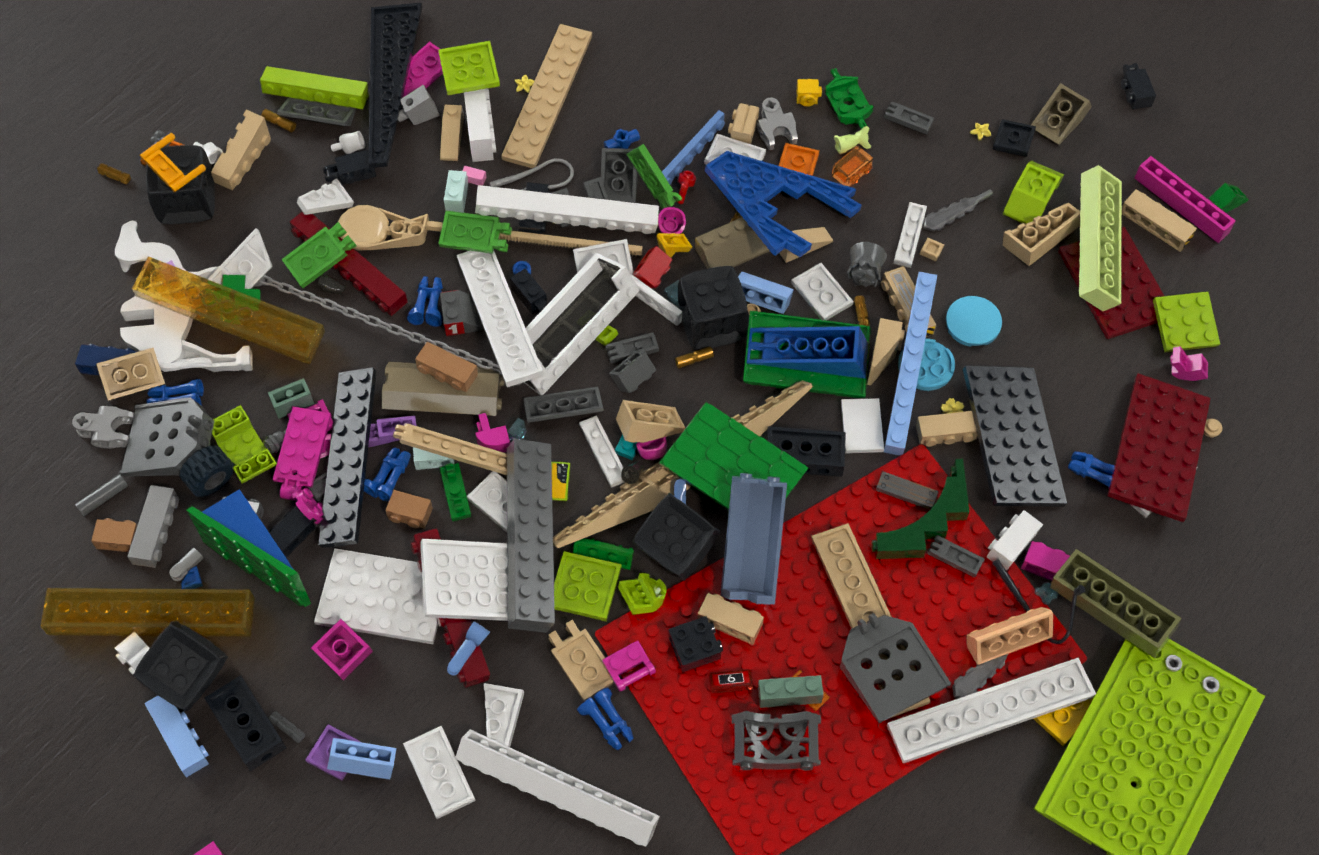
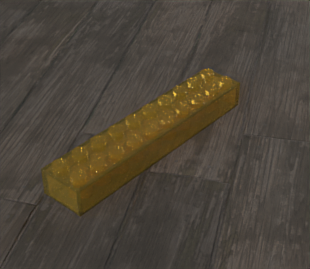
[132,256,325,365]
[41,588,255,637]

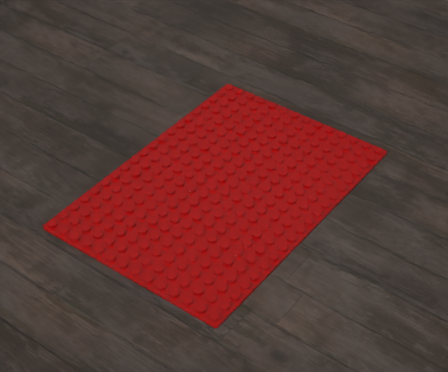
[595,444,1087,855]

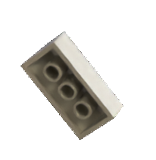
[695,217,770,269]

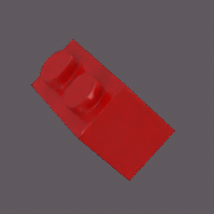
[632,246,673,289]

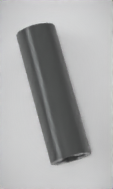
[75,474,128,517]

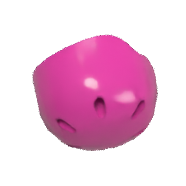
[658,207,686,234]
[636,437,667,460]

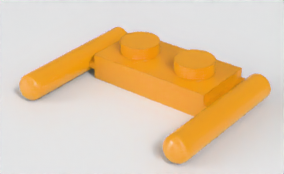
[140,133,206,192]

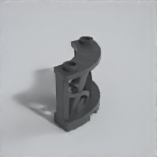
[732,711,821,771]

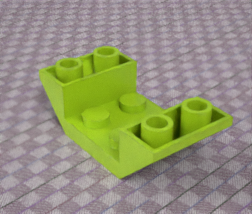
[1003,161,1064,224]
[212,405,277,484]

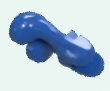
[407,276,443,326]
[147,379,204,406]
[364,448,411,502]
[1068,452,1115,487]
[577,687,634,750]

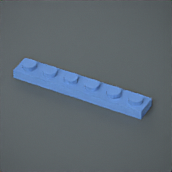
[662,110,725,185]

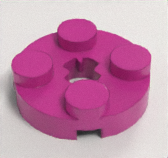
[292,488,323,524]

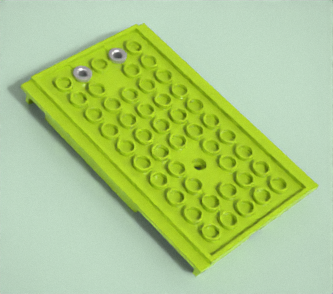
[1034,639,1265,855]

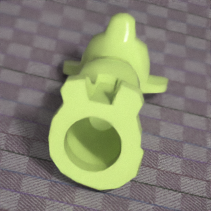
[834,126,871,154]

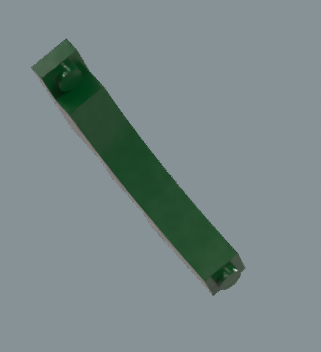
[871,459,970,559]

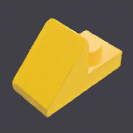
[657,233,692,258]

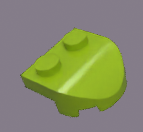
[618,573,667,615]

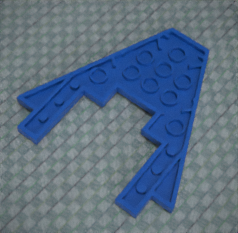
[705,151,862,257]

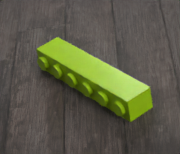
[260,66,369,109]

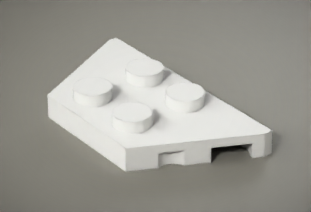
[207,228,273,289]

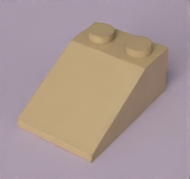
[867,318,905,385]
[96,347,165,401]
[616,400,685,443]

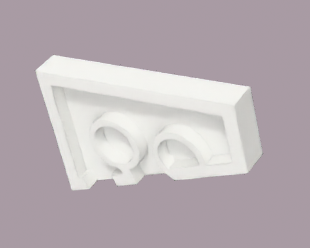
[297,179,354,215]
[484,683,524,747]

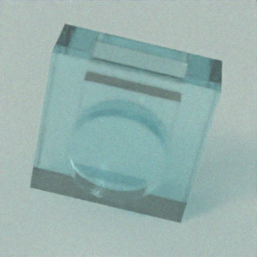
[664,280,679,305]
[508,418,526,442]

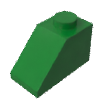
[1209,183,1249,213]

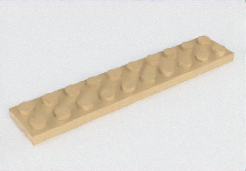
[501,24,592,168]
[811,524,930,718]

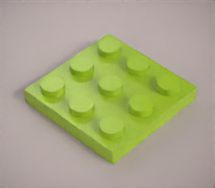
[438,41,500,95]
[1153,292,1220,352]
[554,551,622,622]

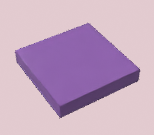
[306,724,361,781]

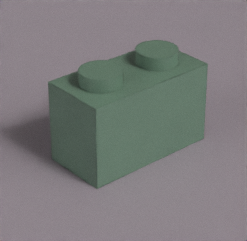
[268,378,314,418]

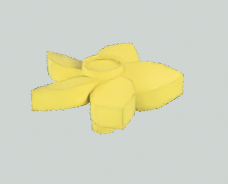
[515,75,534,93]
[970,123,991,141]

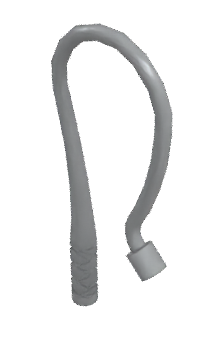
[489,158,574,191]

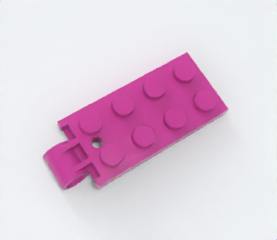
[273,407,331,501]

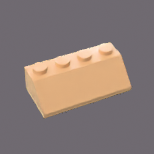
[967,607,1053,665]

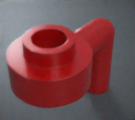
[677,171,696,204]

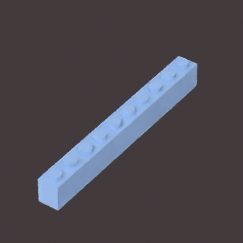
[884,272,937,456]

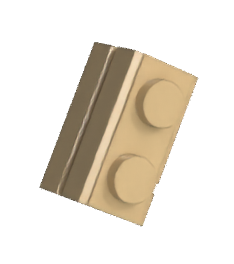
[728,103,759,144]

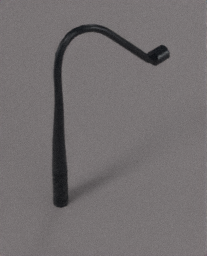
[992,559,1085,644]

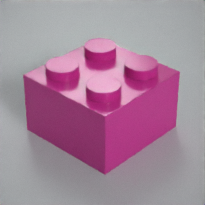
[311,619,373,680]

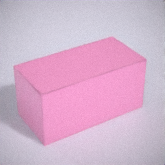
[463,166,486,186]

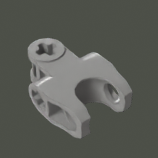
[757,97,798,150]
[72,406,134,449]

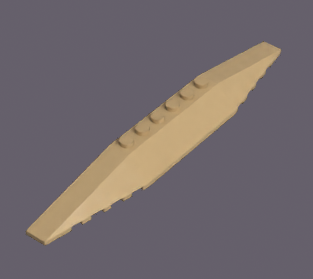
[553,380,813,548]

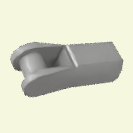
[169,548,203,582]

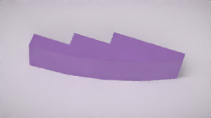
[369,416,417,447]

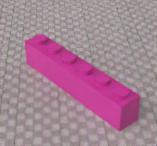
[1134,156,1236,243]

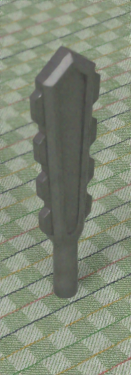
[923,190,993,232]
[952,654,1008,699]

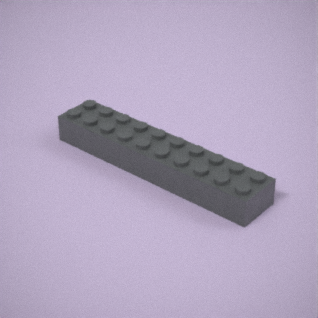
[507,439,555,633]

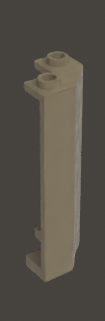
[382,362,505,416]

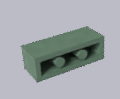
[758,675,823,708]

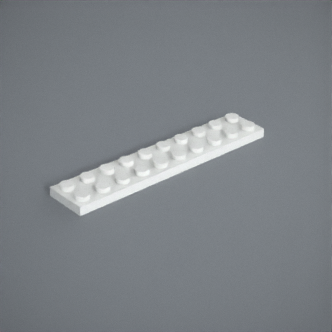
[457,251,544,387]
[887,658,1096,763]

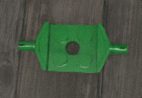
[825,68,873,129]

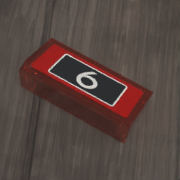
[709,669,753,694]

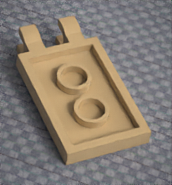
[548,620,614,702]

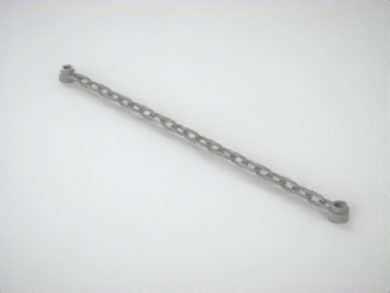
[255,275,523,385]

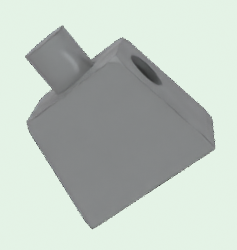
[398,85,440,125]

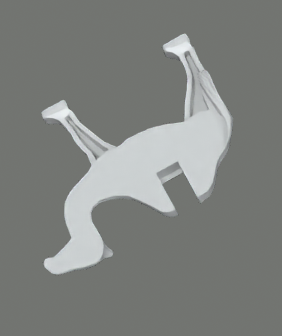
[115,220,253,372]

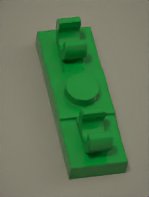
[440,463,471,521]
[573,538,634,570]

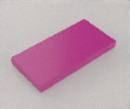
[403,42,443,97]

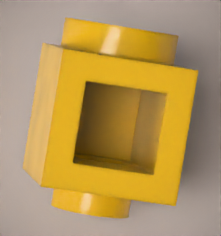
[796,79,822,106]

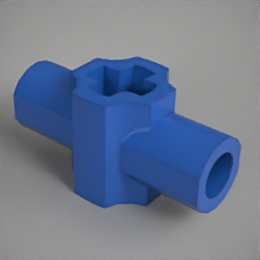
[604,129,640,149]

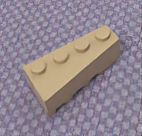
[211,110,271,190]
[1003,203,1080,266]

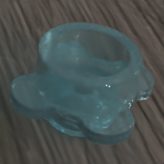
[1035,582,1058,605]

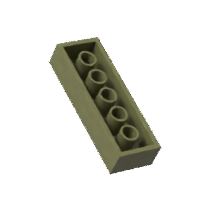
[1050,549,1182,658]

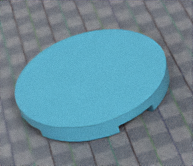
[946,296,1002,347]
[898,338,955,391]

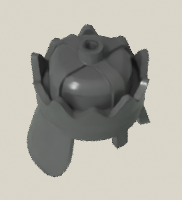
[847,242,887,287]

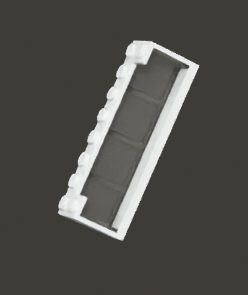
[524,253,640,395]

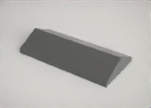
[277,97,356,126]
[524,387,604,423]

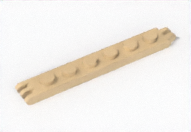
[393,424,507,475]

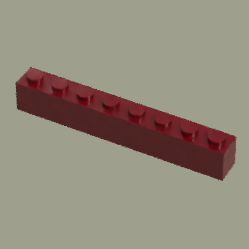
[290,211,408,316]
[411,528,490,688]

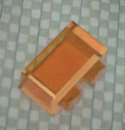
[832,145,873,186]

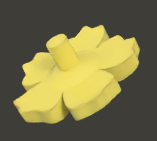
[941,398,964,414]

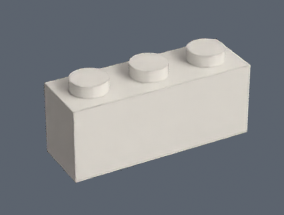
[987,511,1043,571]

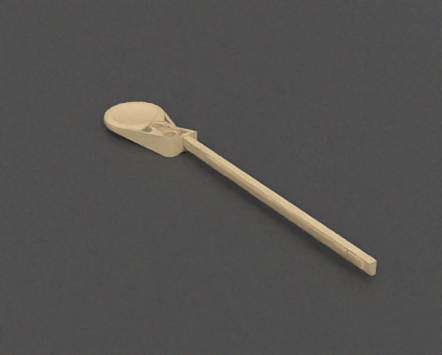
[338,205,642,256]

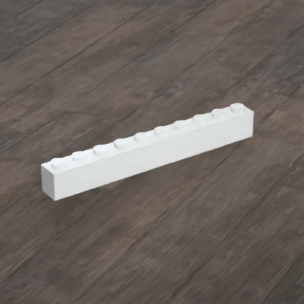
[475,185,659,234]
[455,730,660,847]

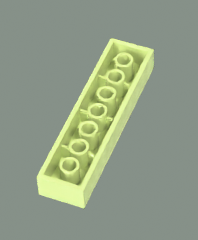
[1079,165,1122,311]

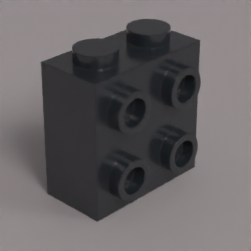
[668,616,723,673]

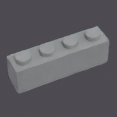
[127,485,179,568]

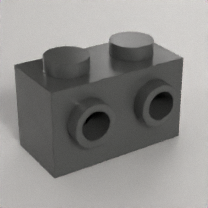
[609,350,656,393]

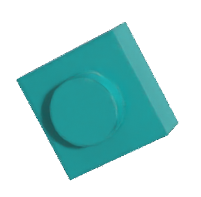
[615,434,637,460]

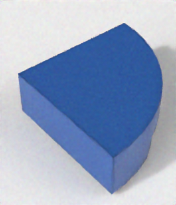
[181,566,203,592]

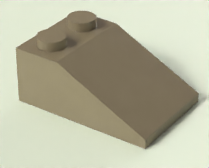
[1031,83,1092,145]

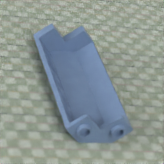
[720,473,787,604]

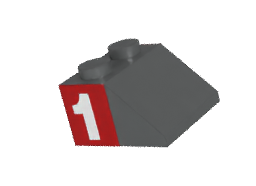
[440,290,483,336]

